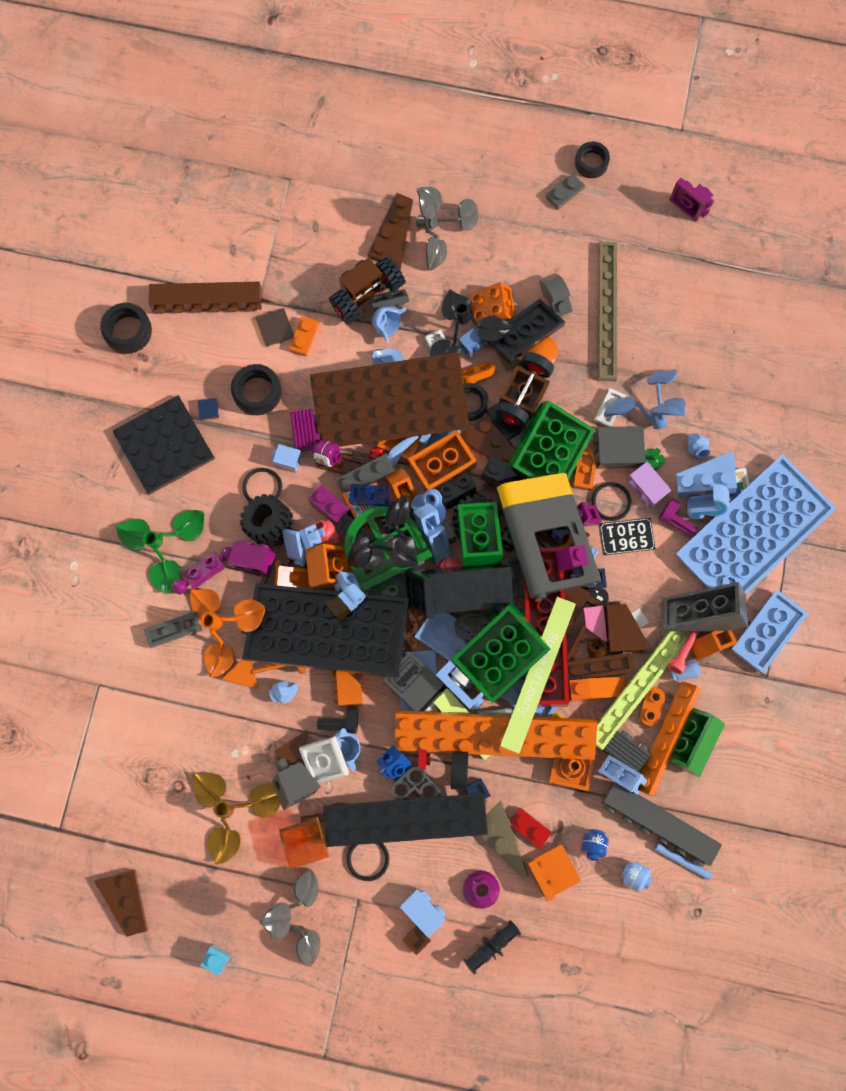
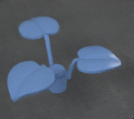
[604,369,686,429]

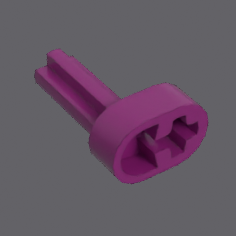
[658,498,698,538]

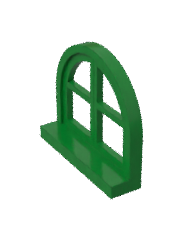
[345,506,432,591]

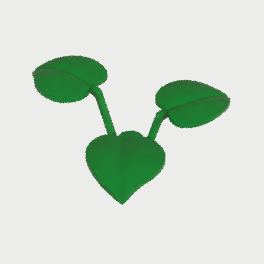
[116,510,204,594]

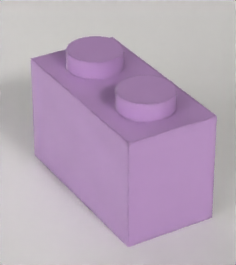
[627,462,672,509]

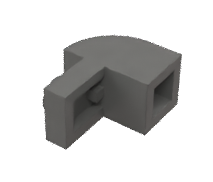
[539,273,573,316]

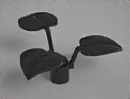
[430,289,511,356]
[348,495,418,568]

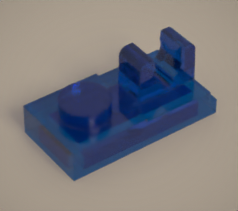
[349,484,390,506]

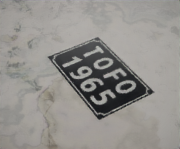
[599,517,656,556]

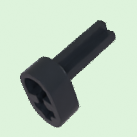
[317,706,359,734]

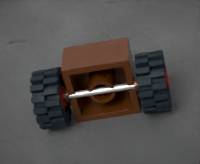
[329,256,406,325]

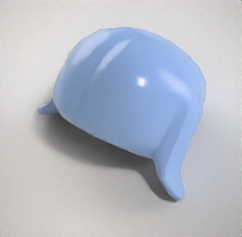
[372,306,407,344]
[333,728,360,771]

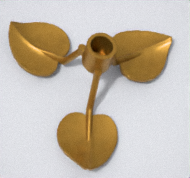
[193,773,281,865]

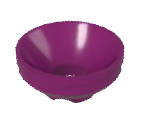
[463,871,500,909]

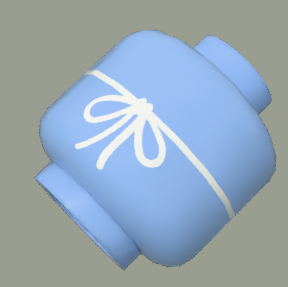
[621,861,653,892]

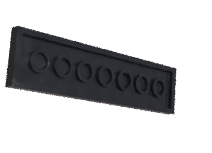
[323,793,488,847]

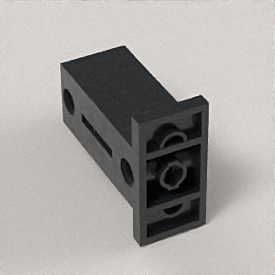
[405,563,515,619]

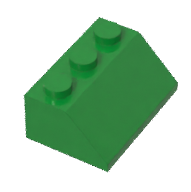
[668,708,725,777]

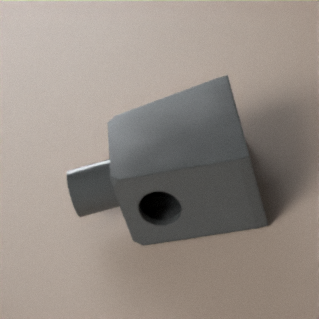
[272,758,321,810]

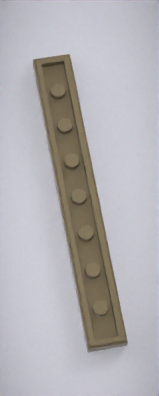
[597,242,617,381]

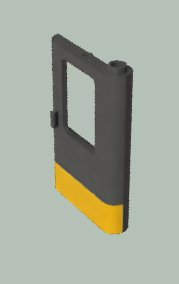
[496,473,602,601]

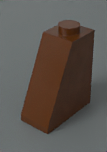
[604,601,650,654]

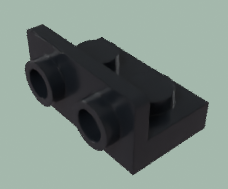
[434,472,477,511]

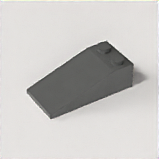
[663,582,748,631]

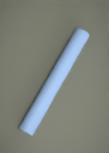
[655,843,713,880]

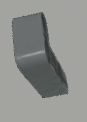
[391,767,445,799]

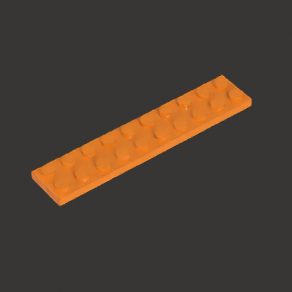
[395,710,598,760]

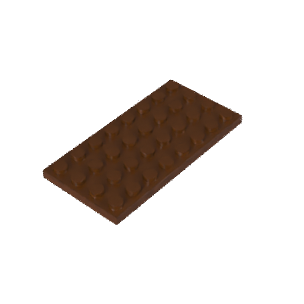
[309,352,470,447]

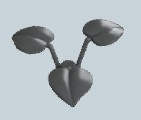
[416,187,478,271]
[259,869,320,967]

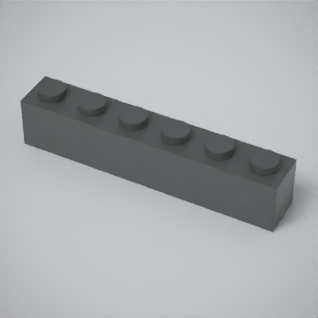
[601,781,722,867]

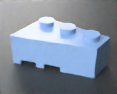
[676,451,737,498]

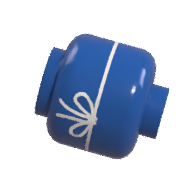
[581,829,609,861]

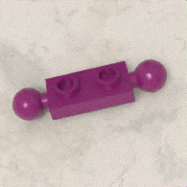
[172,547,232,595]

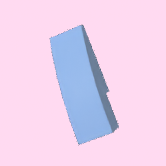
[413,503,453,566]

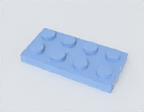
[730,589,809,674]

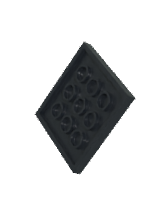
[113,395,215,495]

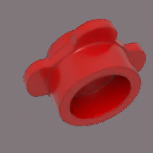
[368,447,384,459]

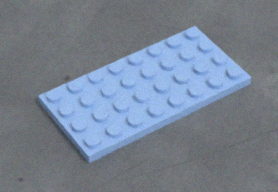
[675,454,837,595]

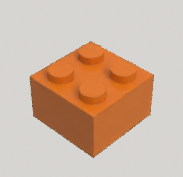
[305,544,351,590]

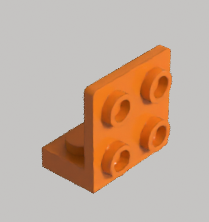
[469,282,515,327]
[526,845,581,901]

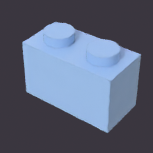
[400,888,446,938]

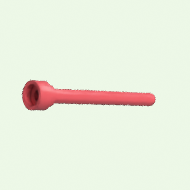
[668,631,699,674]

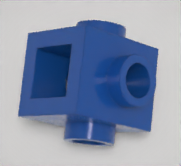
[376,745,412,782]

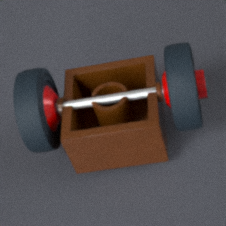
[495,352,554,428]

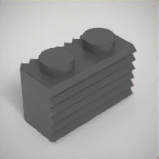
[602,730,651,772]

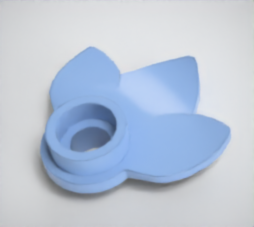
[411,489,446,521]

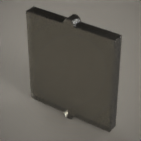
[256,308,294,347]

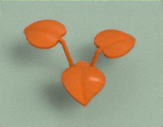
[190,589,265,678]

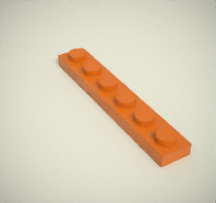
[638,681,701,797]

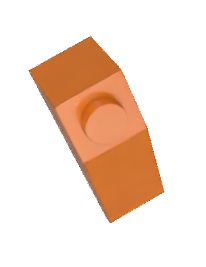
[568,677,626,702]

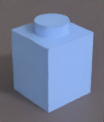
[271,444,302,473]

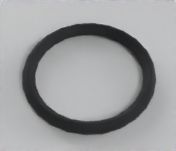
[242,468,282,501]
[592,482,632,521]
[347,843,389,881]

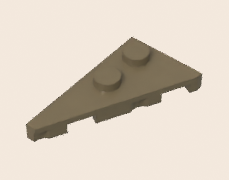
[480,800,528,879]

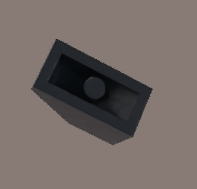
[481,456,523,487]

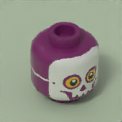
[312,440,342,467]

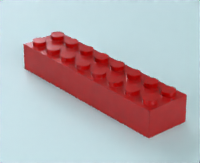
[523,547,569,708]

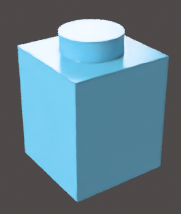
[200,945,232,976]

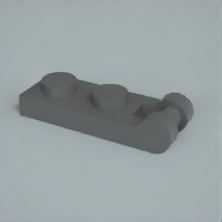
[144,612,203,649]

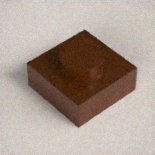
[402,925,431,956]

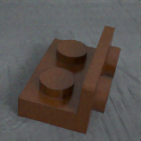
[566,621,587,662]

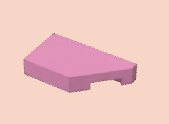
[583,605,607,642]

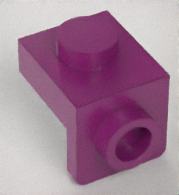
[577,502,602,527]

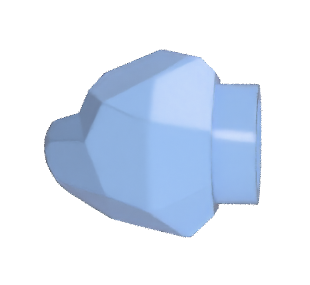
[687,433,710,459]
[269,680,298,704]

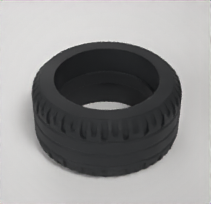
[100,302,152,354]
[231,364,282,416]

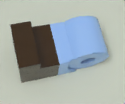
[325,583,366,622]

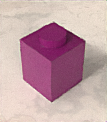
[555,545,589,571]

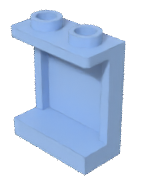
[436,661,484,710]

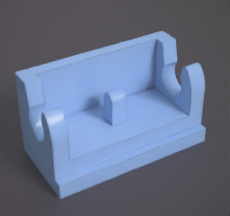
[598,755,647,794]

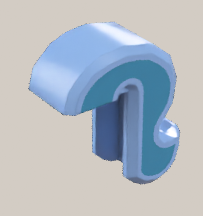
[687,484,730,519]

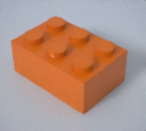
[408,431,477,492]

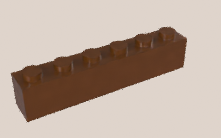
[149,281,262,314]

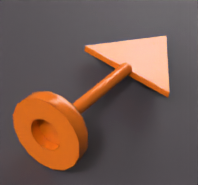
[222,659,307,689]

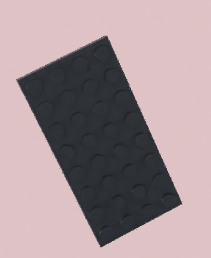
[242,583,410,678]

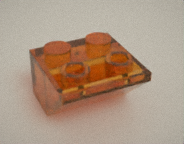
[279,817,331,869]

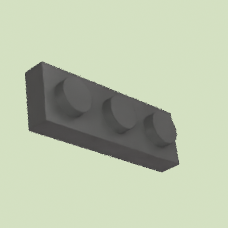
[335,453,395,493]

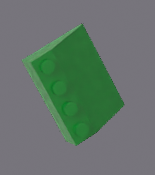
[508,401,595,480]
[452,604,551,703]

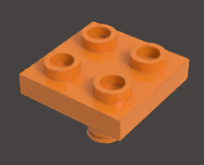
[548,752,596,792]

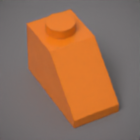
[386,467,417,510]

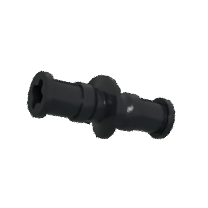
[463,920,521,975]

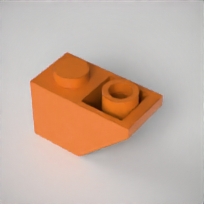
[691,630,737,661]
[332,671,363,707]

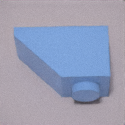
[282,529,319,568]

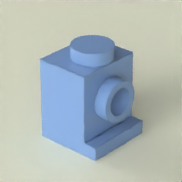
[458,327,485,359]

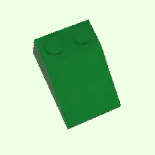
[458,502,503,567]

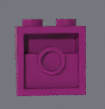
[669,178,715,222]

